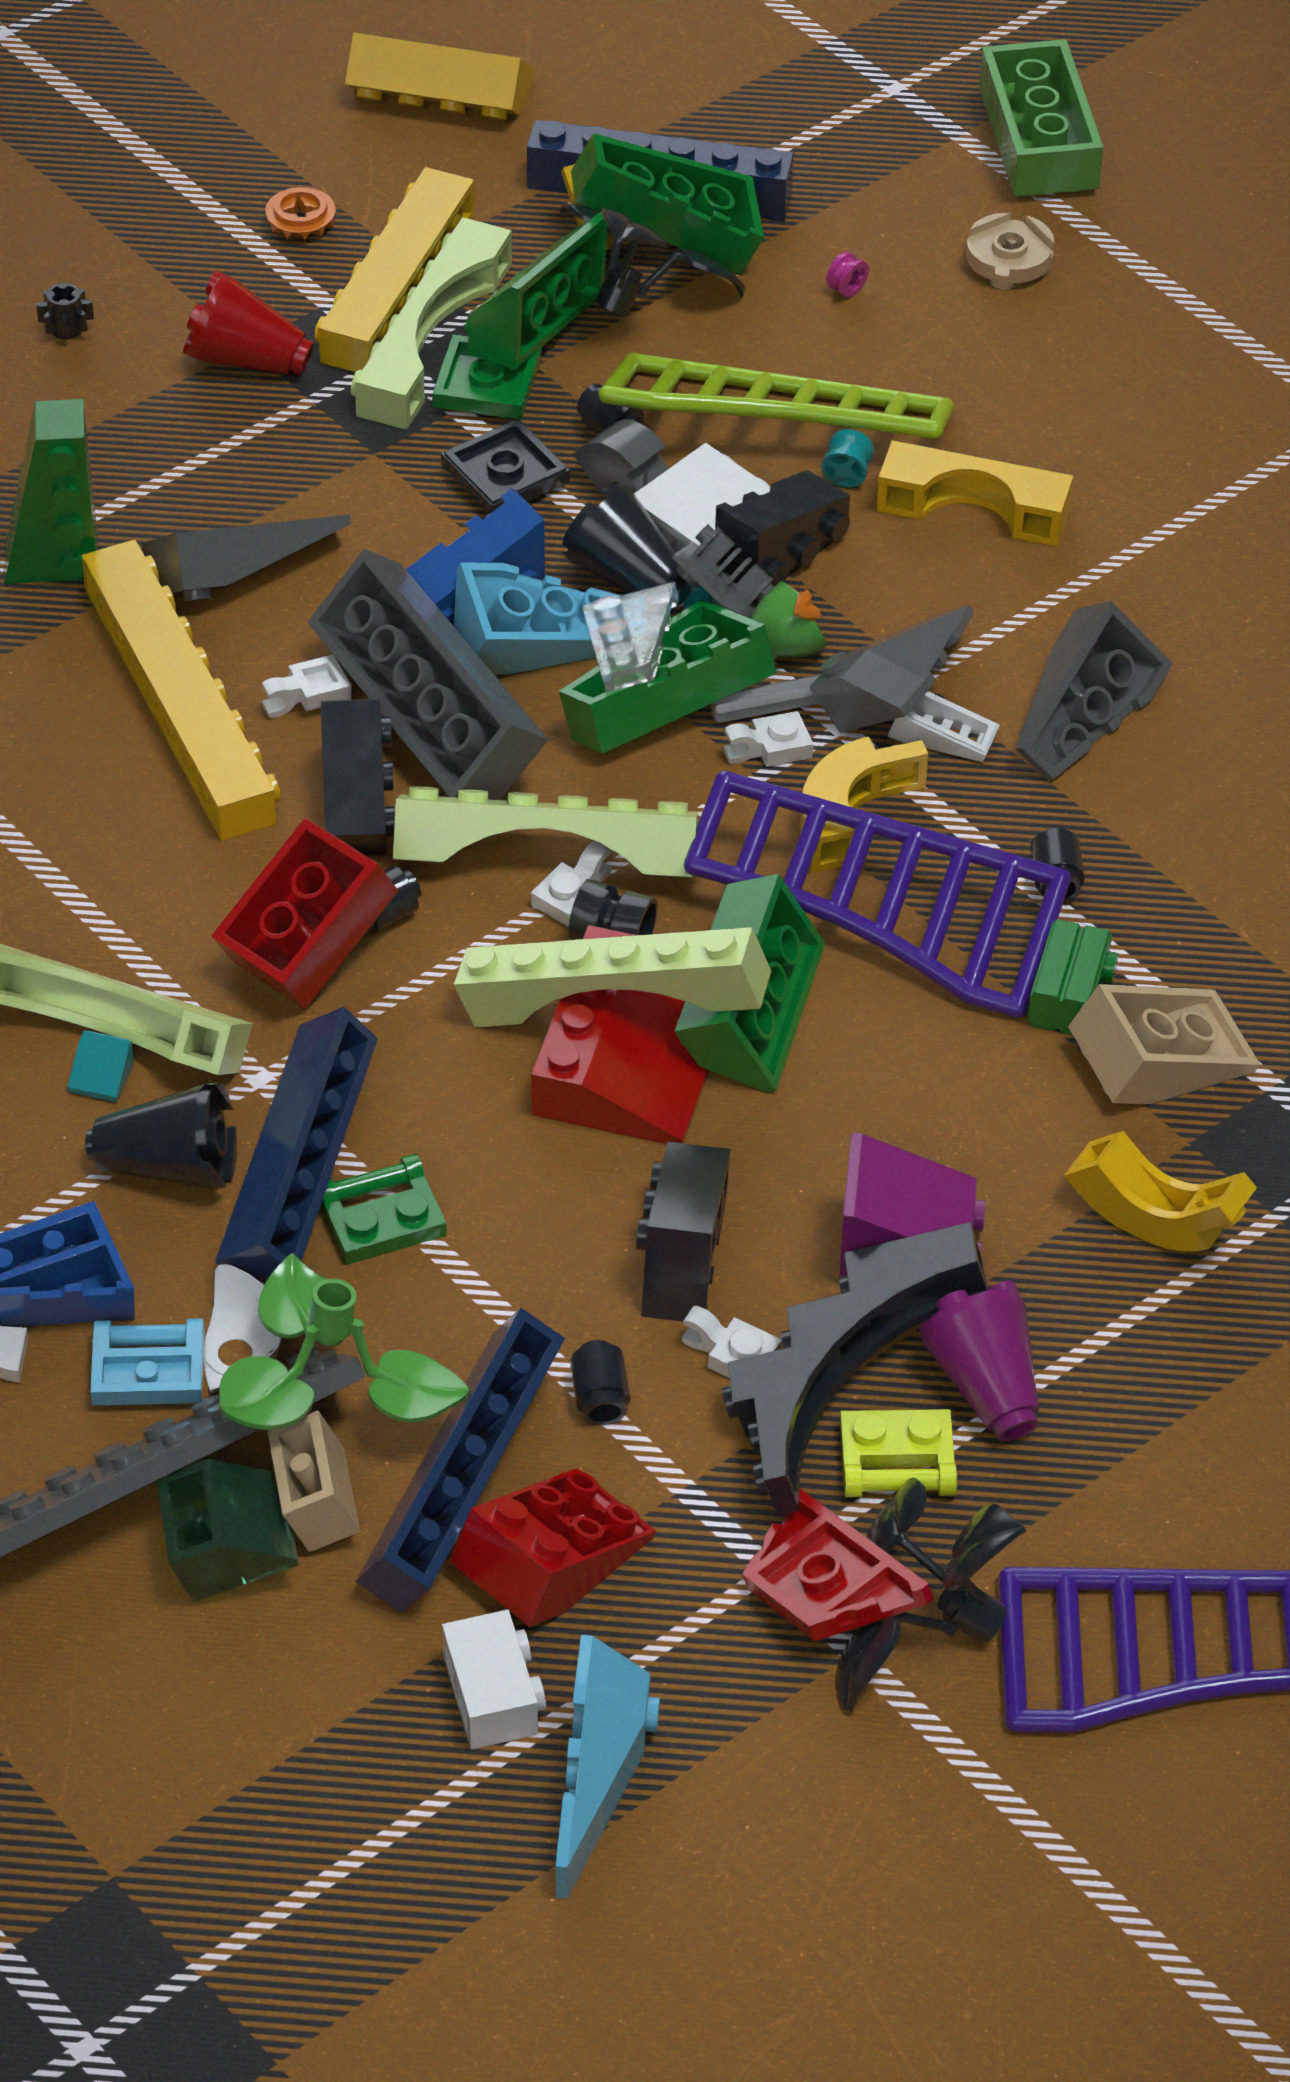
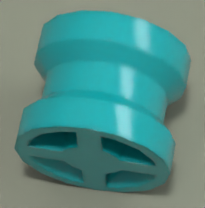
[821,429,874,488]

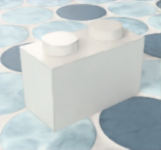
[442,1609,546,1750]

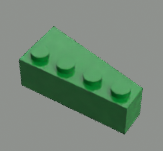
[4,399,98,584]

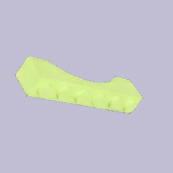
[351,217,512,430]
[393,787,698,877]
[454,927,771,1027]
[0,944,253,1075]

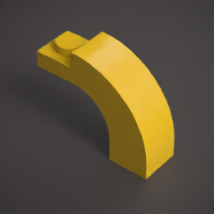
[800,737,928,873]
[1064,1131,1257,1251]

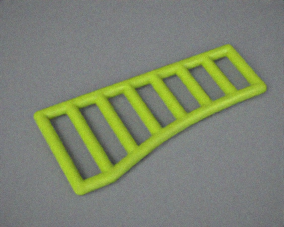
[598,353,955,439]

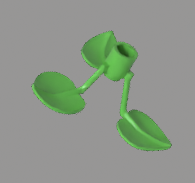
[219,1253,469,1430]

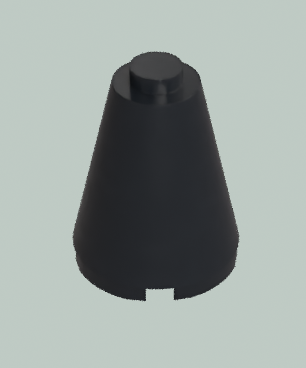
[562,483,692,610]
[85,1083,237,1189]

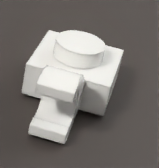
[262,655,351,718]
[723,711,814,767]
[531,841,612,927]
[682,1306,782,1378]

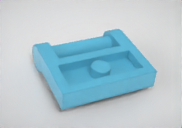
[90,1318,205,1406]

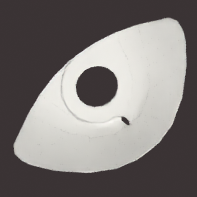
[203,1264,282,1394]

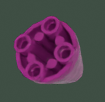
[919,1281,1039,1442]

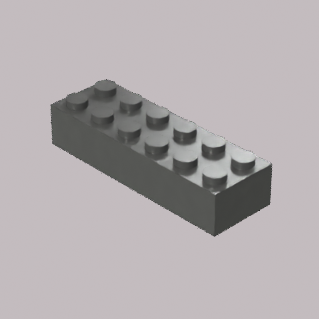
[307,548,549,800]

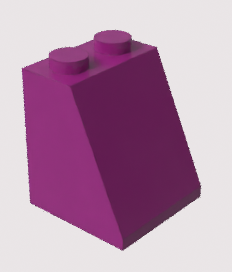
[839,1133,986,1277]

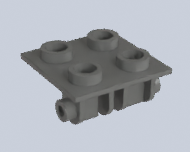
[671,524,774,618]

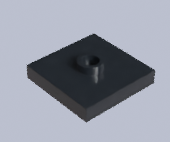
[441,419,570,514]

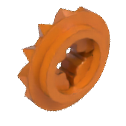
[265,187,336,241]

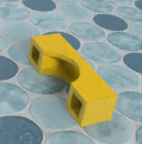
[876,440,1074,547]

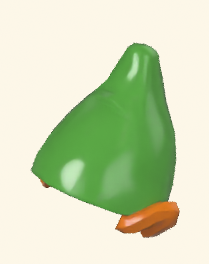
[750,581,827,660]

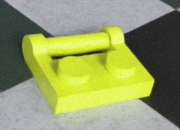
[840,1409,957,1498]

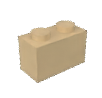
[267,1410,360,1552]

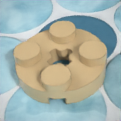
[966,213,1054,290]

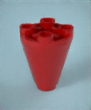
[183,270,315,376]

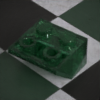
[156,1459,299,1602]

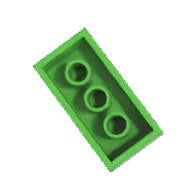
[979,39,1103,197]

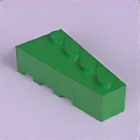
[571,133,764,275]
[559,599,777,754]

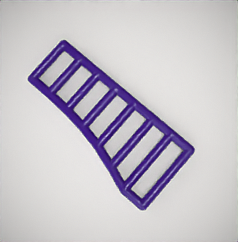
[683,771,1071,1018]
[998,1567,1290,1733]

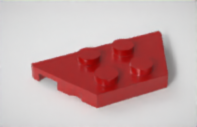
[742,1488,934,1641]

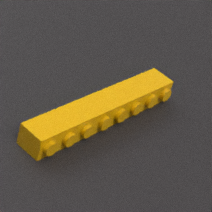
[82,539,281,841]

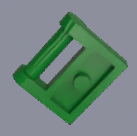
[320,1153,447,1265]

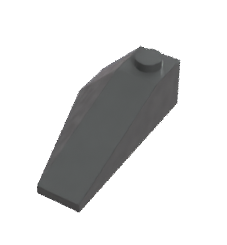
[142,514,351,602]
[1016,601,1173,780]
[809,605,974,733]

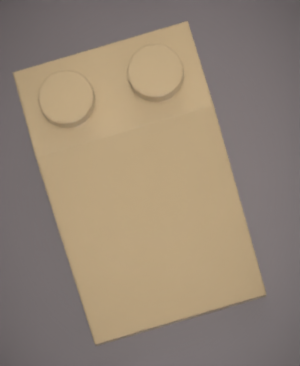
[1068,984,1260,1104]

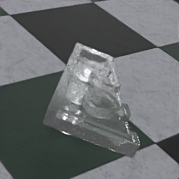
[582,582,679,692]

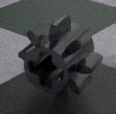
[36,283,94,340]

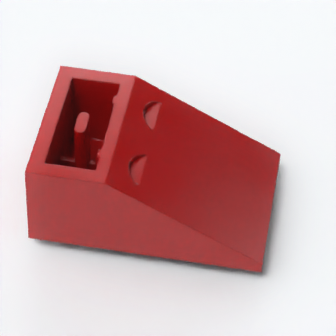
[450,1468,656,1627]

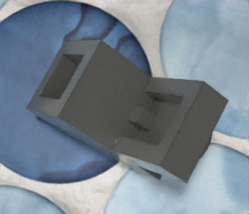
[573,420,669,493]

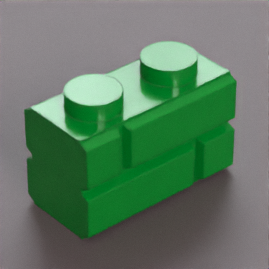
[1028,919,1119,1035]

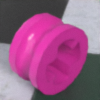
[826,251,869,298]

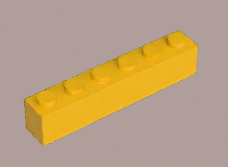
[314,167,475,372]

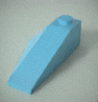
[454,562,654,675]
[556,1635,660,1899]

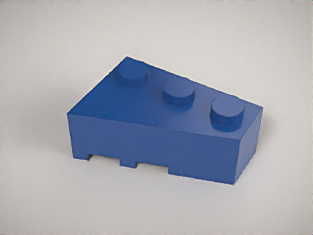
[406,488,545,626]
[0,1201,135,1327]

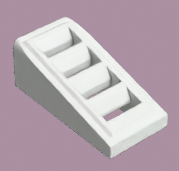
[888,691,1000,762]

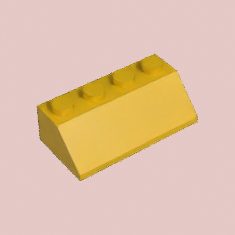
[345,32,536,121]

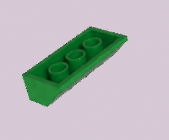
[465,212,608,370]
[675,874,825,1093]

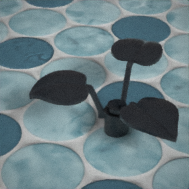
[560,201,746,317]
[835,1477,1027,1714]

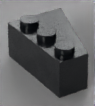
[715,470,850,601]
[320,699,395,855]
[636,1142,731,1322]

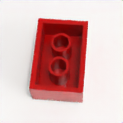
[211,817,399,1009]

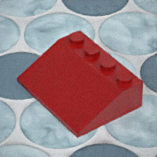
[531,925,709,1144]

